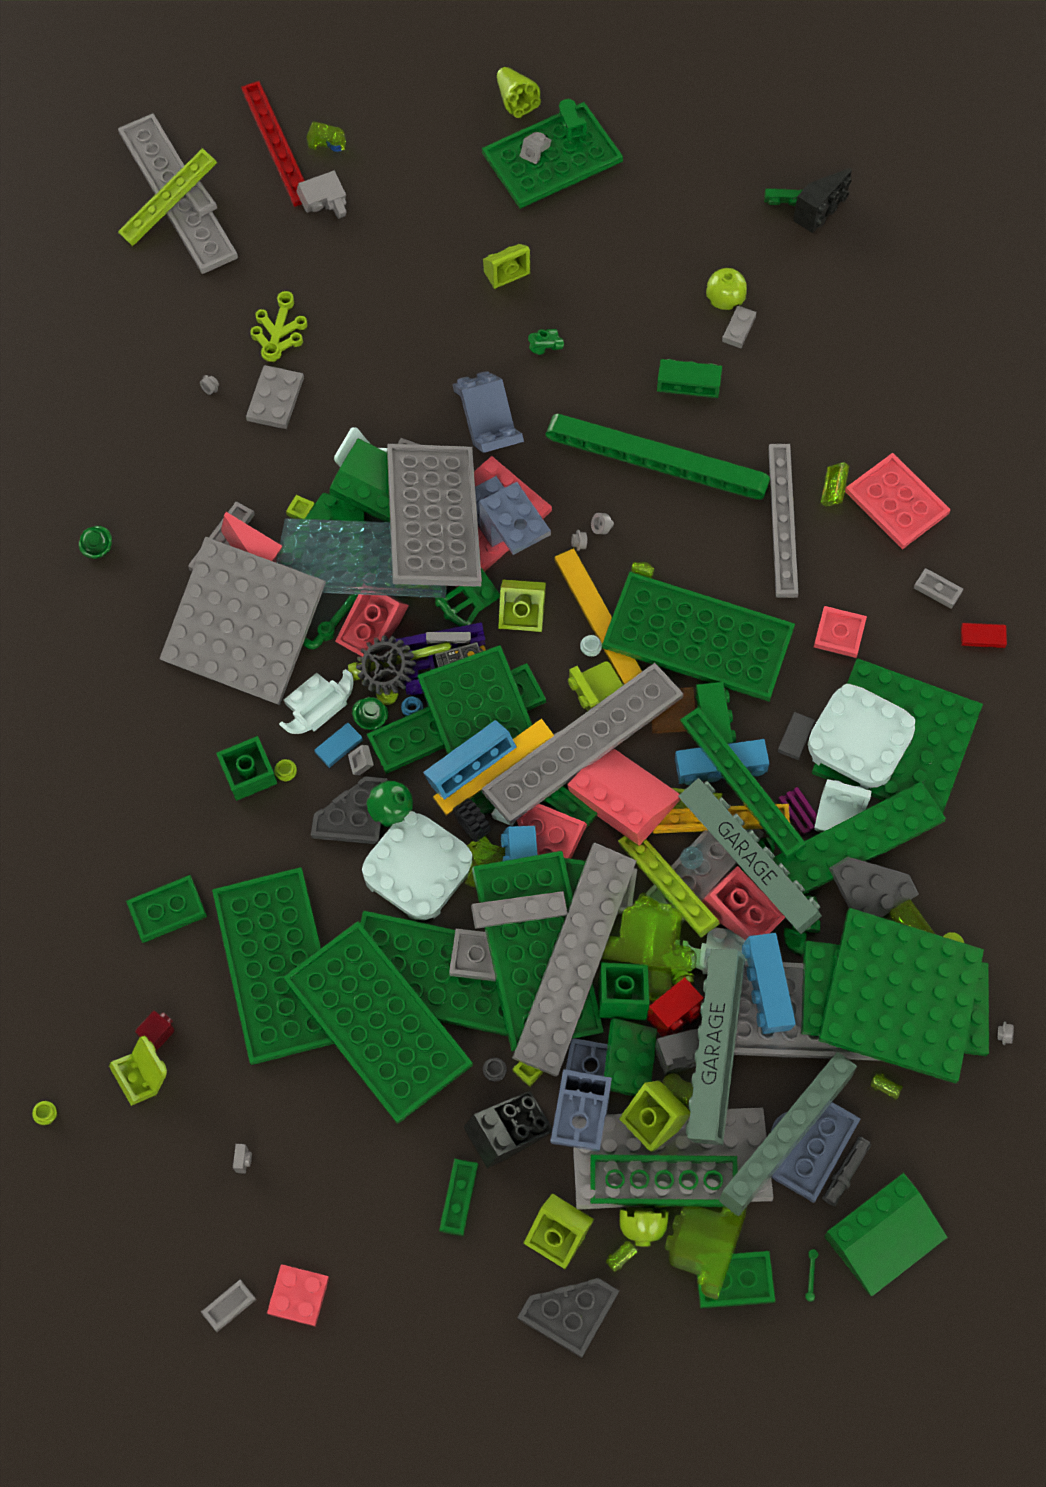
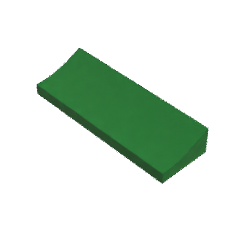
[590,1155,738,1207]

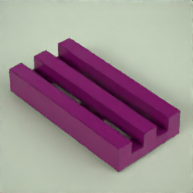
[778,787,817,836]

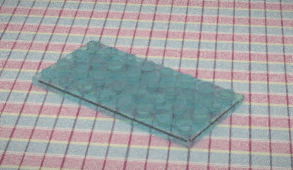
[276,518,447,598]

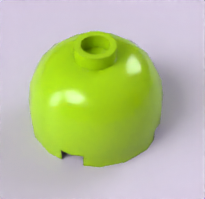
[706,268,747,310]
[620,1207,668,1246]

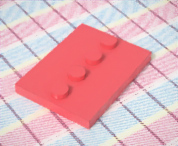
[845,453,951,549]

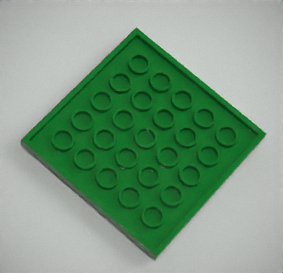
[812,658,983,813]
[818,908,984,1084]

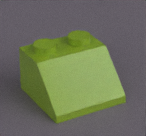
[483,244,530,289]
[498,580,546,632]
[619,1080,690,1152]
[524,1193,594,1269]

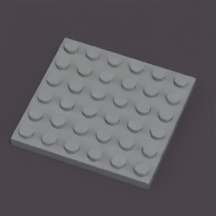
[160,537,326,705]

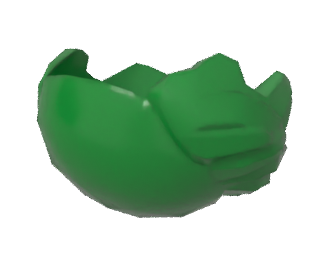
[79,526,112,559]
[352,697,388,731]

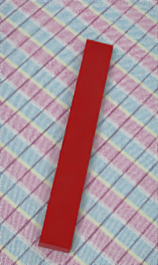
[241,81,305,207]

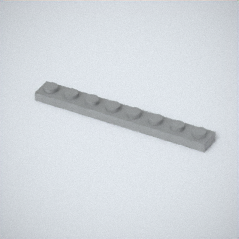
[768,444,798,598]

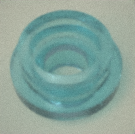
[680,847,703,869]

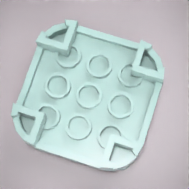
[807,684,915,790]
[362,811,473,922]

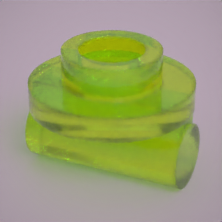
[631,562,655,578]

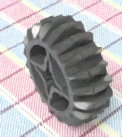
[356,635,416,695]

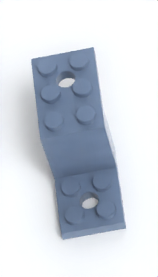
[453,371,524,453]
[475,476,551,555]
[551,1039,612,1152]

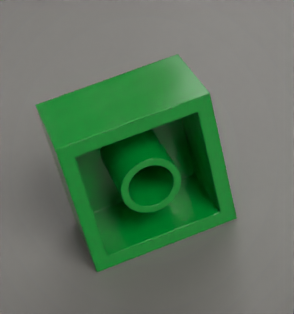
[216,736,278,801]
[598,963,649,1020]

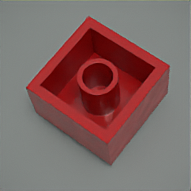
[647,977,704,1037]

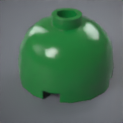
[367,781,413,827]

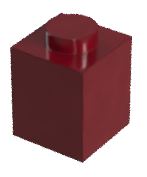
[135,1010,175,1052]

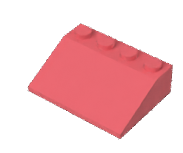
[567,749,681,846]

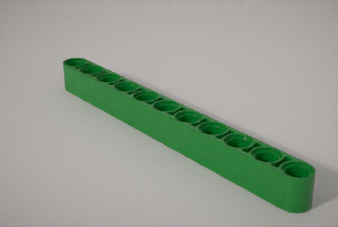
[546,414,770,500]

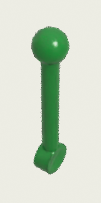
[805,1249,818,1302]

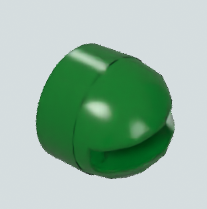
[758,837,775,853]

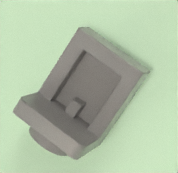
[520,132,552,164]

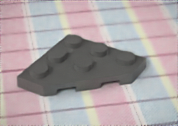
[311,777,387,844]
[829,857,919,917]
[517,1278,619,1358]

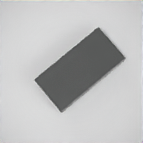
[778,712,815,760]

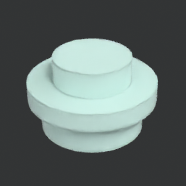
[580,635,602,656]

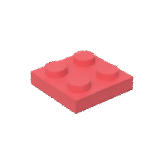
[814,606,867,658]
[267,1264,329,1327]

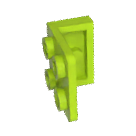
[568,661,623,711]
[109,1036,167,1106]

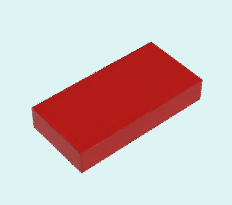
[961,623,1007,648]

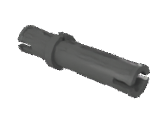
[822,1137,871,1206]

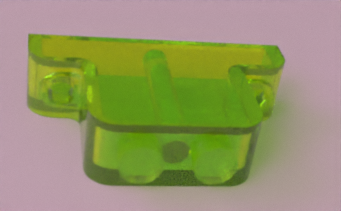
[601,900,697,971]
[665,1206,747,1300]

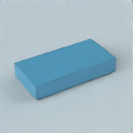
[314,723,363,768]

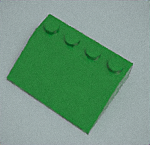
[329,438,390,524]
[824,1173,947,1297]

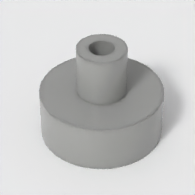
[591,513,614,535]

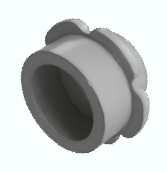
[200,375,219,395]
[571,530,587,551]
[998,1022,1014,1045]

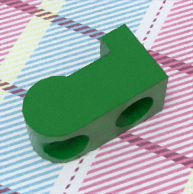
[559,99,587,139]

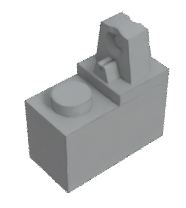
[297,170,347,219]

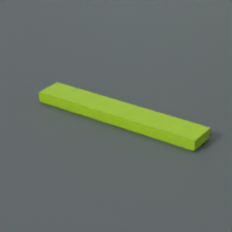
[118,148,217,246]
[618,836,719,937]

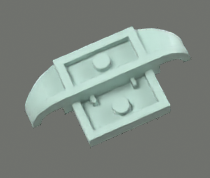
[279,669,353,734]
[682,927,747,974]

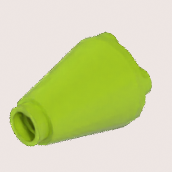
[497,67,541,118]

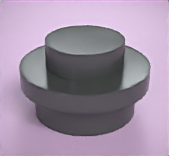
[483,1058,507,1082]

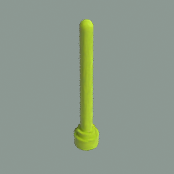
[348,642,451,681]

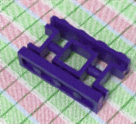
[396,622,486,695]

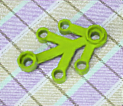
[250,291,308,362]

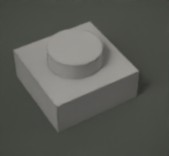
[348,745,374,775]
[233,1144,252,1174]

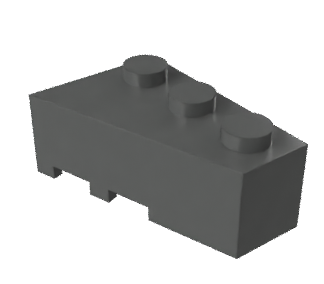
[655,1029,699,1077]

